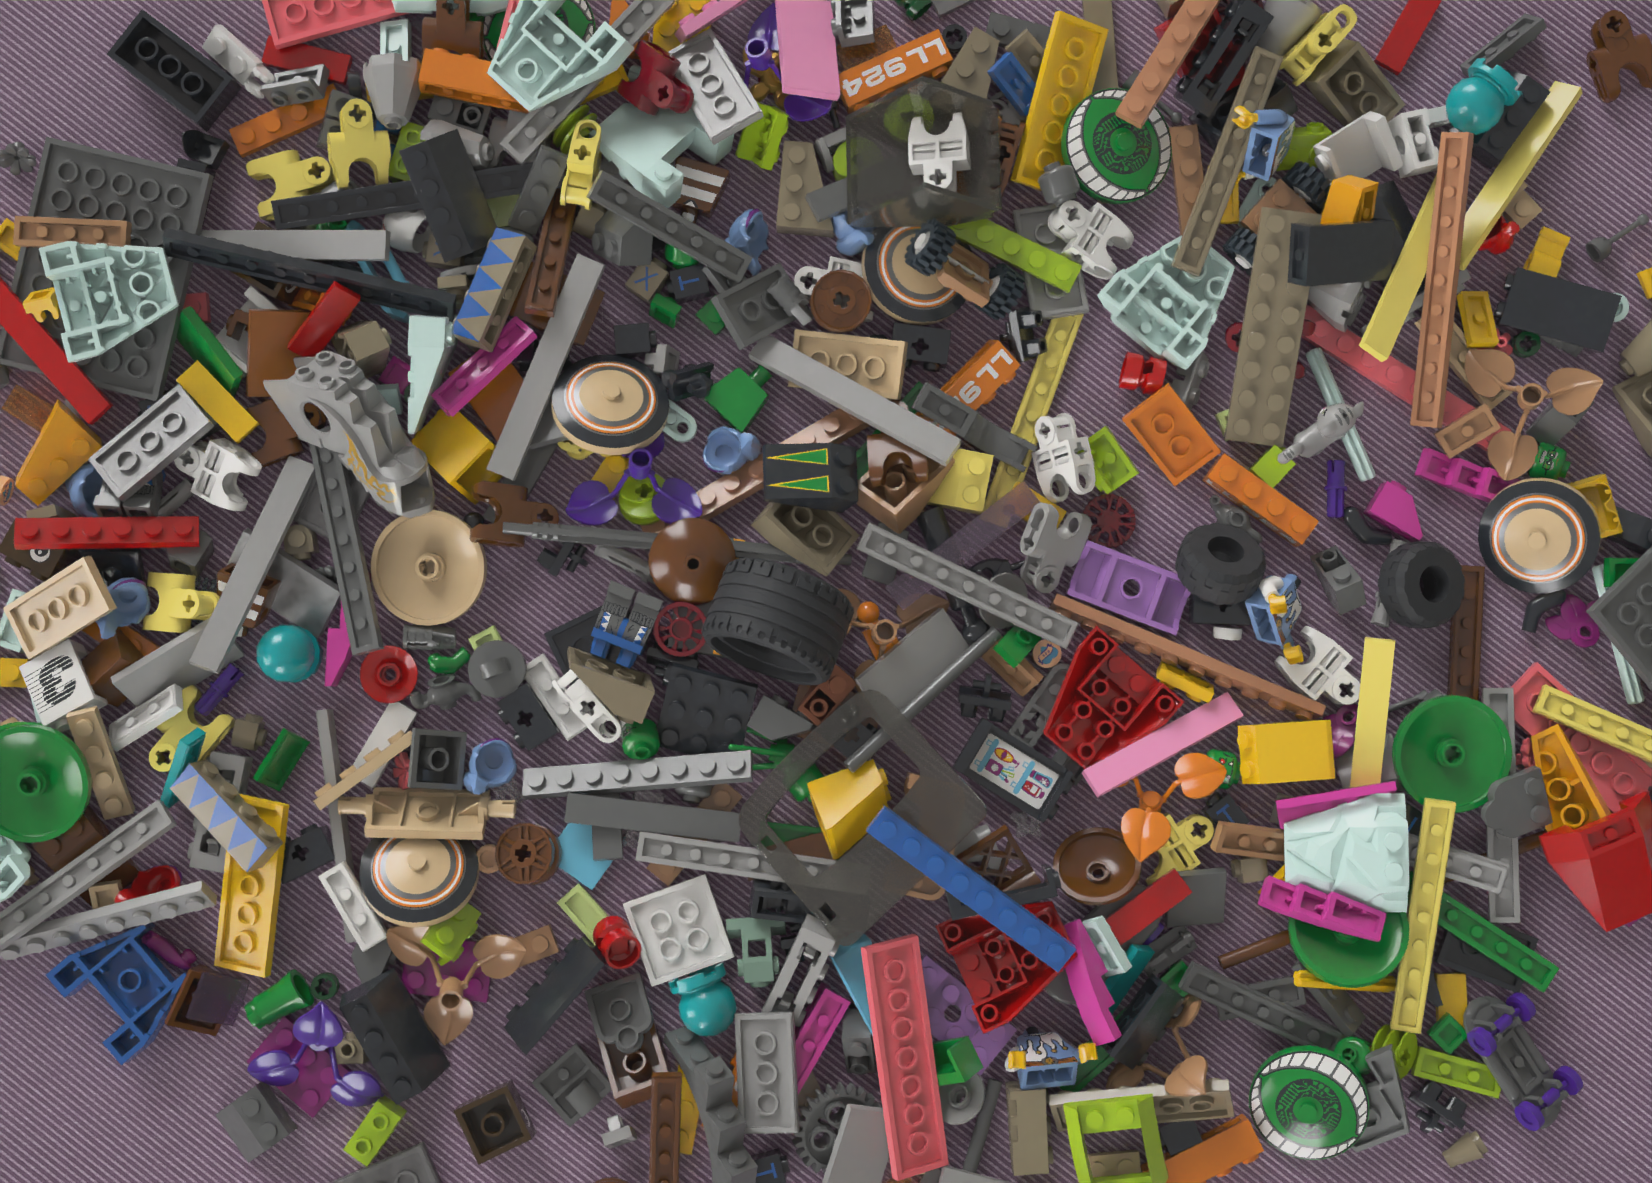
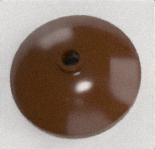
[649,518,736,605]
[1053,827,1142,905]

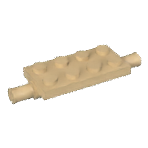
[338,787,516,840]

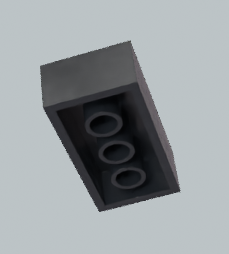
[107,9,242,132]

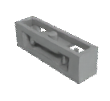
[187,751,253,873]
[761,913,841,1027]

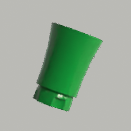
[244,969,314,1029]

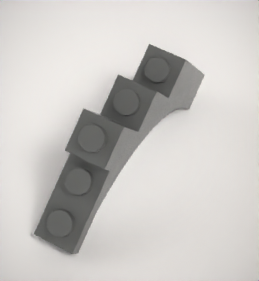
[664,1026,758,1183]

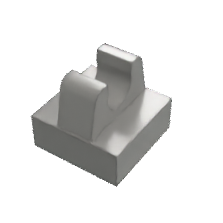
[644,344,680,377]
[601,1114,638,1149]

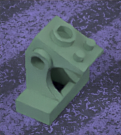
[726,917,786,987]

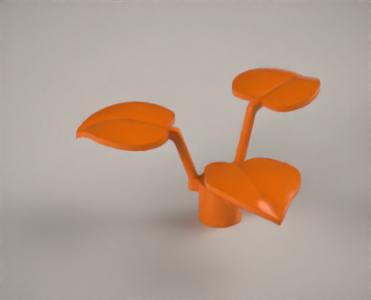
[1117,753,1227,862]

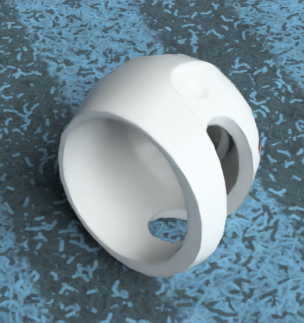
[382,209,433,253]

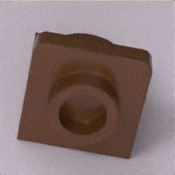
[226,308,249,341]

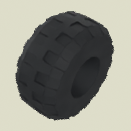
[1175,523,1266,605]
[1378,541,1465,629]

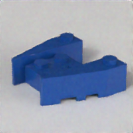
[45,923,187,1065]

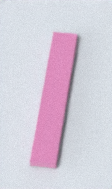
[1082,692,1244,798]

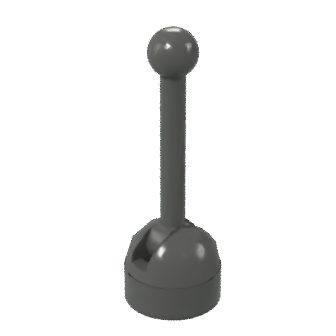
[1121,69,1183,124]
[1585,214,1649,262]

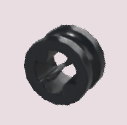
[942,24,967,53]

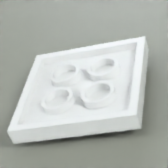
[623,874,735,987]

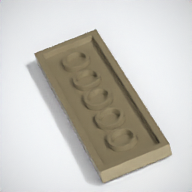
[1049,1078,1234,1132]

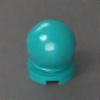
[1446,58,1522,135]
[256,625,323,683]
[668,962,736,1037]

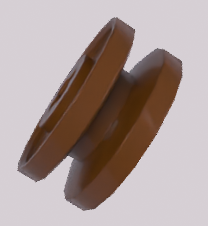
[810,269,872,333]
[495,823,562,885]

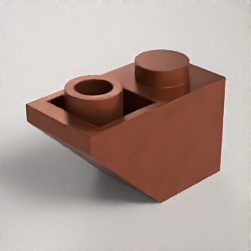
[797,664,857,728]

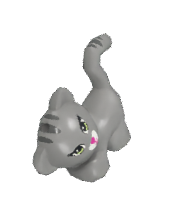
[1277,401,1364,464]

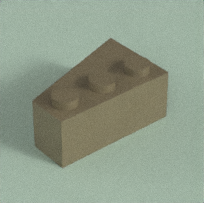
[930,27,1000,137]
[776,140,834,238]
[330,321,392,379]
[1005,1081,1053,1176]

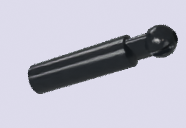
[916,506,990,645]

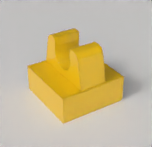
[22,287,61,323]

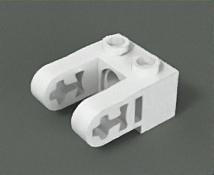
[1388,105,1451,178]

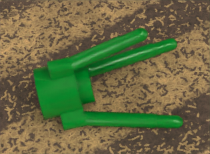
[728,727,794,770]

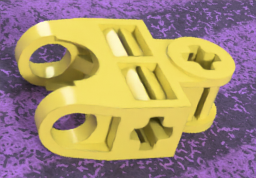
[560,119,602,210]
[1145,812,1214,886]

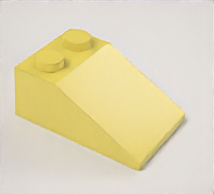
[927,449,994,515]

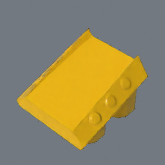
[1567,474,1623,538]

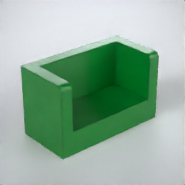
[933,1036,984,1086]

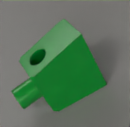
[703,365,772,433]

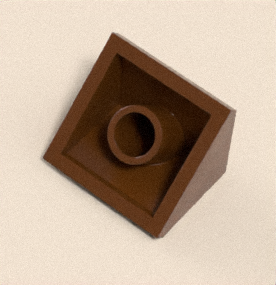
[81,628,144,707]
[164,964,240,1036]

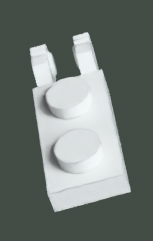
[202,24,275,99]

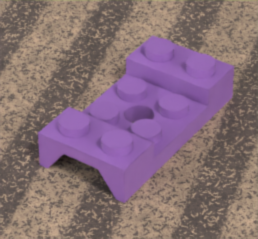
[1065,540,1191,636]
[921,953,1017,1076]

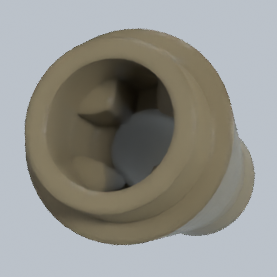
[1442,1130,1489,1168]

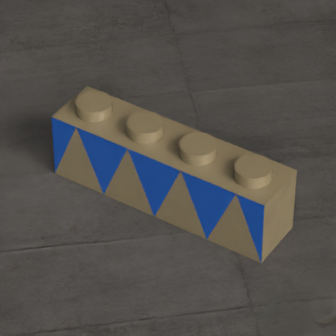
[453,227,538,352]
[170,759,284,872]

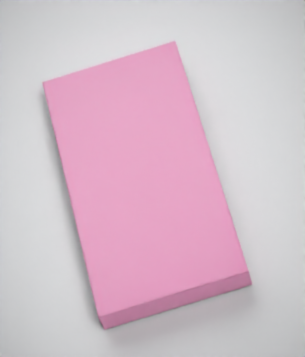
[775,0,840,101]

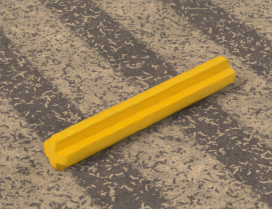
[1293,970,1396,993]

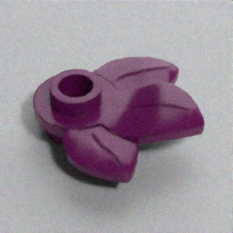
[1545,594,1600,648]
[1322,704,1358,759]

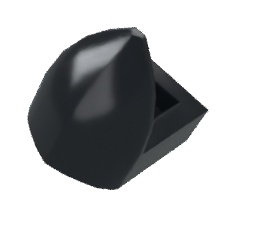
[182,129,230,170]

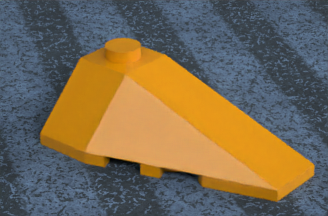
[1531,724,1611,832]

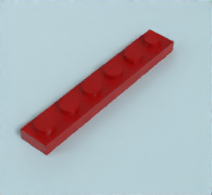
[14,516,200,550]

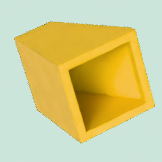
[410,409,502,505]
[1237,720,1335,784]
[807,759,891,860]

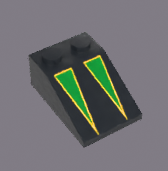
[763,443,858,513]

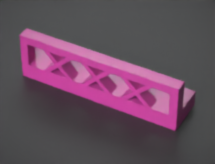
[431,316,537,417]
[1275,781,1397,829]
[795,981,851,1094]

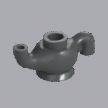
[1209,495,1262,545]
[409,674,482,710]

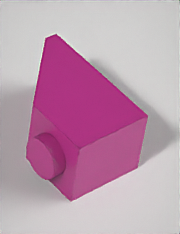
[1363,481,1423,542]

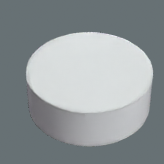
[1212,626,1242,640]

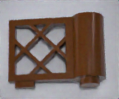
[956,825,1041,905]

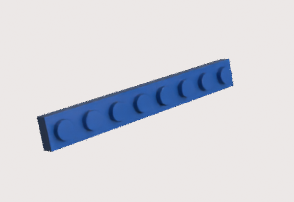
[866,805,1077,972]

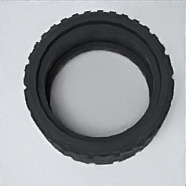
[701,557,854,685]

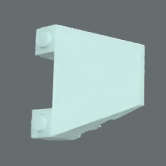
[487,0,635,112]
[589,103,734,208]
[408,315,458,434]

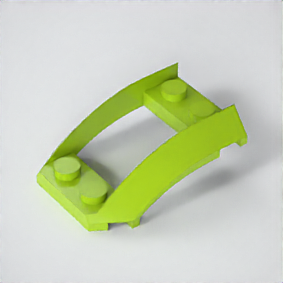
[1063,1093,1168,1183]

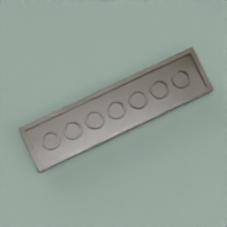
[1224,207,1322,447]

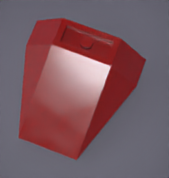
[1042,626,1184,770]
[1538,791,1652,932]
[935,901,1078,1034]

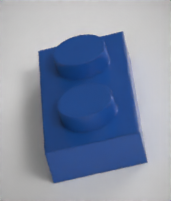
[987,52,1036,116]

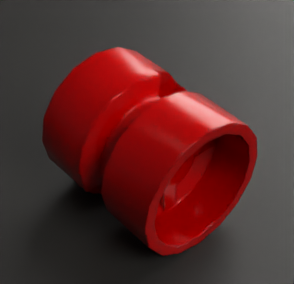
[1118,351,1167,395]
[593,916,642,969]

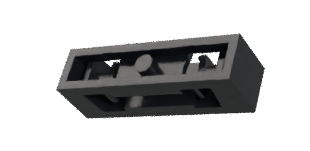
[1173,0,1274,117]
[749,878,871,931]

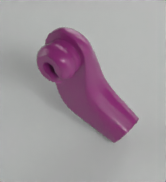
[142,930,197,970]

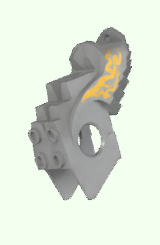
[263,350,435,518]

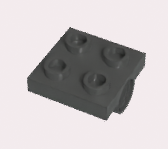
[532,1043,612,1127]

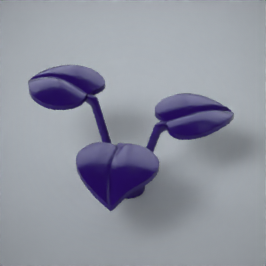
[744,3,832,122]
[565,432,702,526]
[247,1001,384,1107]

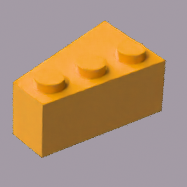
[1320,175,1379,224]
[16,399,102,506]

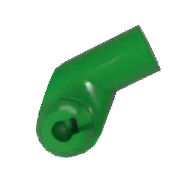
[427,647,471,674]

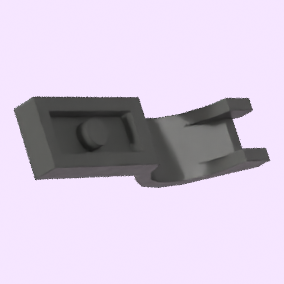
[911,382,1038,472]

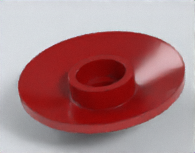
[360,645,418,703]

